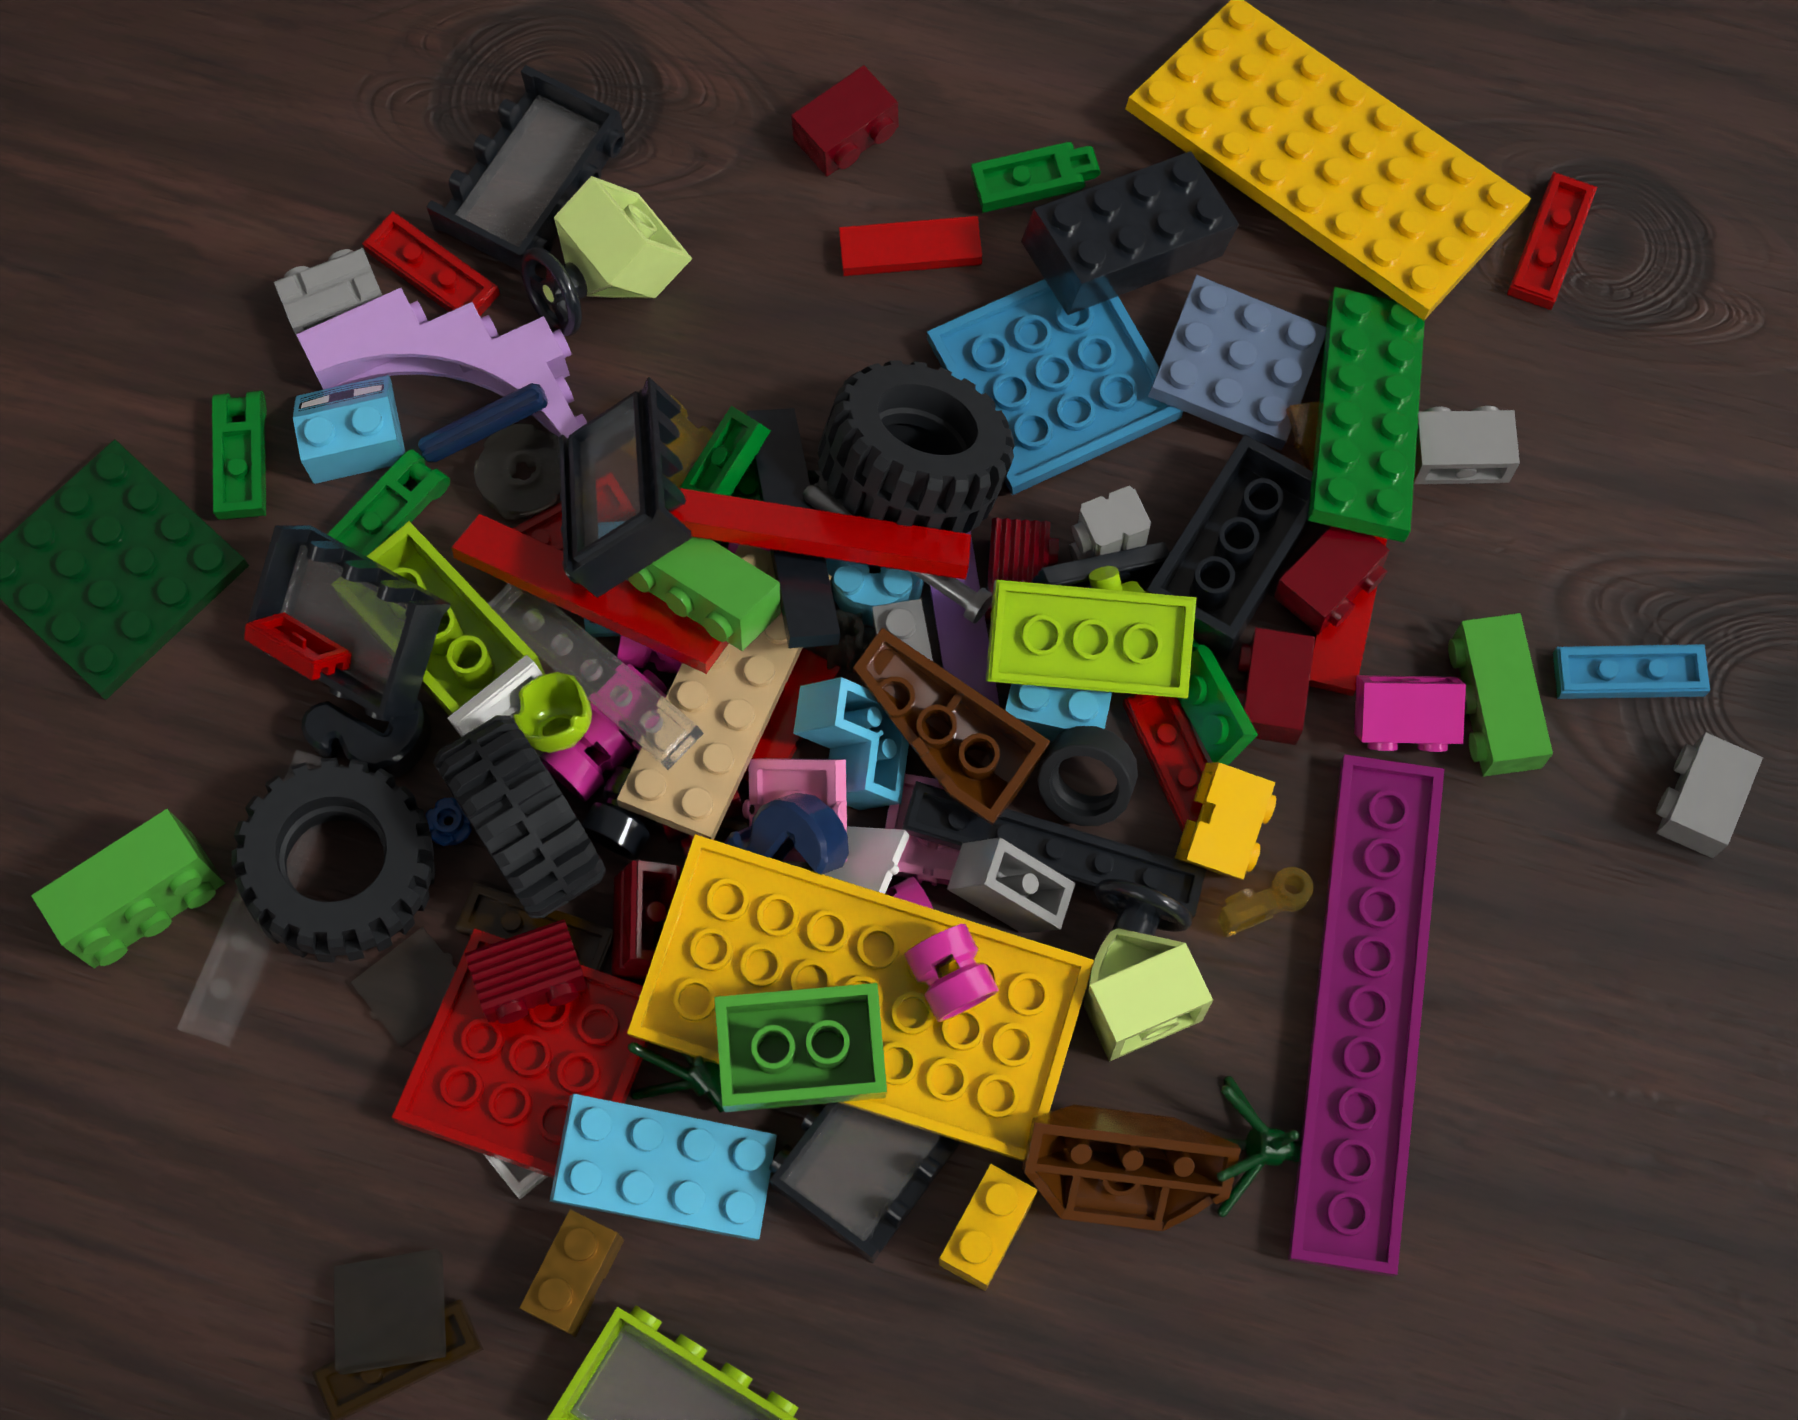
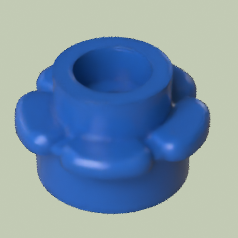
[425,798,472,846]

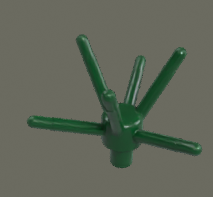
[628,1042,724,1113]
[1217,1076,1301,1218]

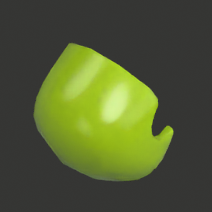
[513,672,592,753]

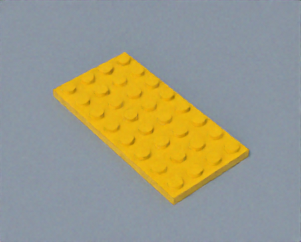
[1126,0,1531,321]
[627,834,1094,1162]

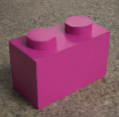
[1354,675,1466,752]

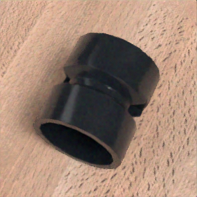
[581,766,657,860]

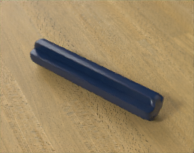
[418,383,548,462]

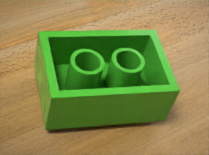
[31,809,225,968]
[714,983,887,1112]

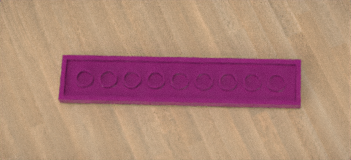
[1288,754,1444,1277]

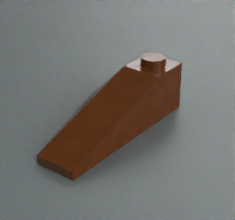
[853,628,1050,825]

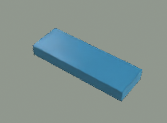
[1553,644,1710,699]

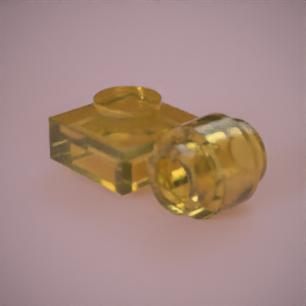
[1217,867,1313,938]

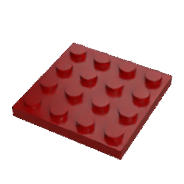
[392,928,649,1179]

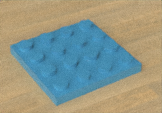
[927,279,1183,495]

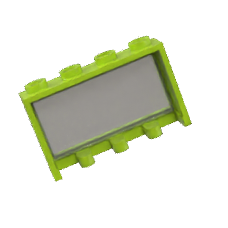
[547,1305,799,1420]

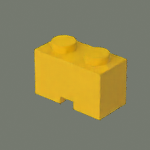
[1175,762,1276,879]
[939,1164,1038,1291]

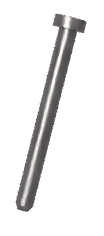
[803,485,993,624]

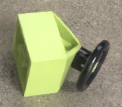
[521,176,692,337]
[1084,879,1213,1062]

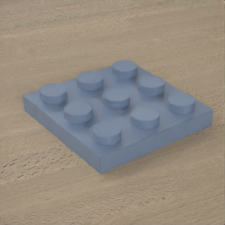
[1148,275,1326,450]

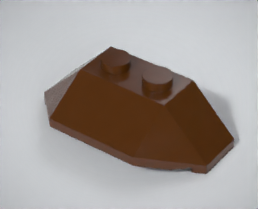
[1022,1104,1241,1231]

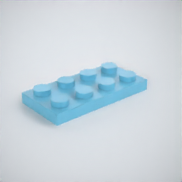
[549,1094,777,1241]

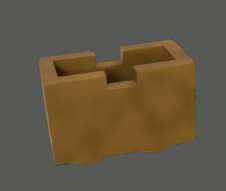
[520,1209,624,1337]

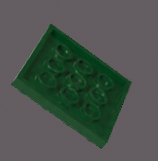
[0,439,249,700]

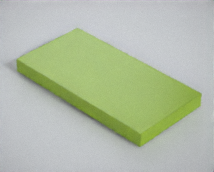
[986,580,1197,698]

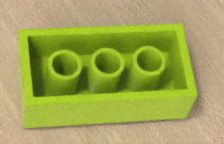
[333,521,545,716]

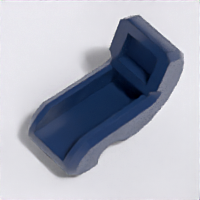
[724,793,849,875]

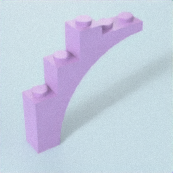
[296,288,587,442]

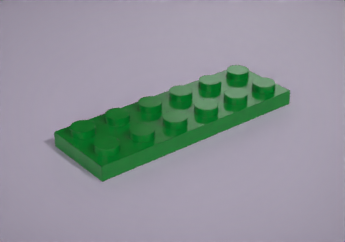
[1308,287,1425,543]

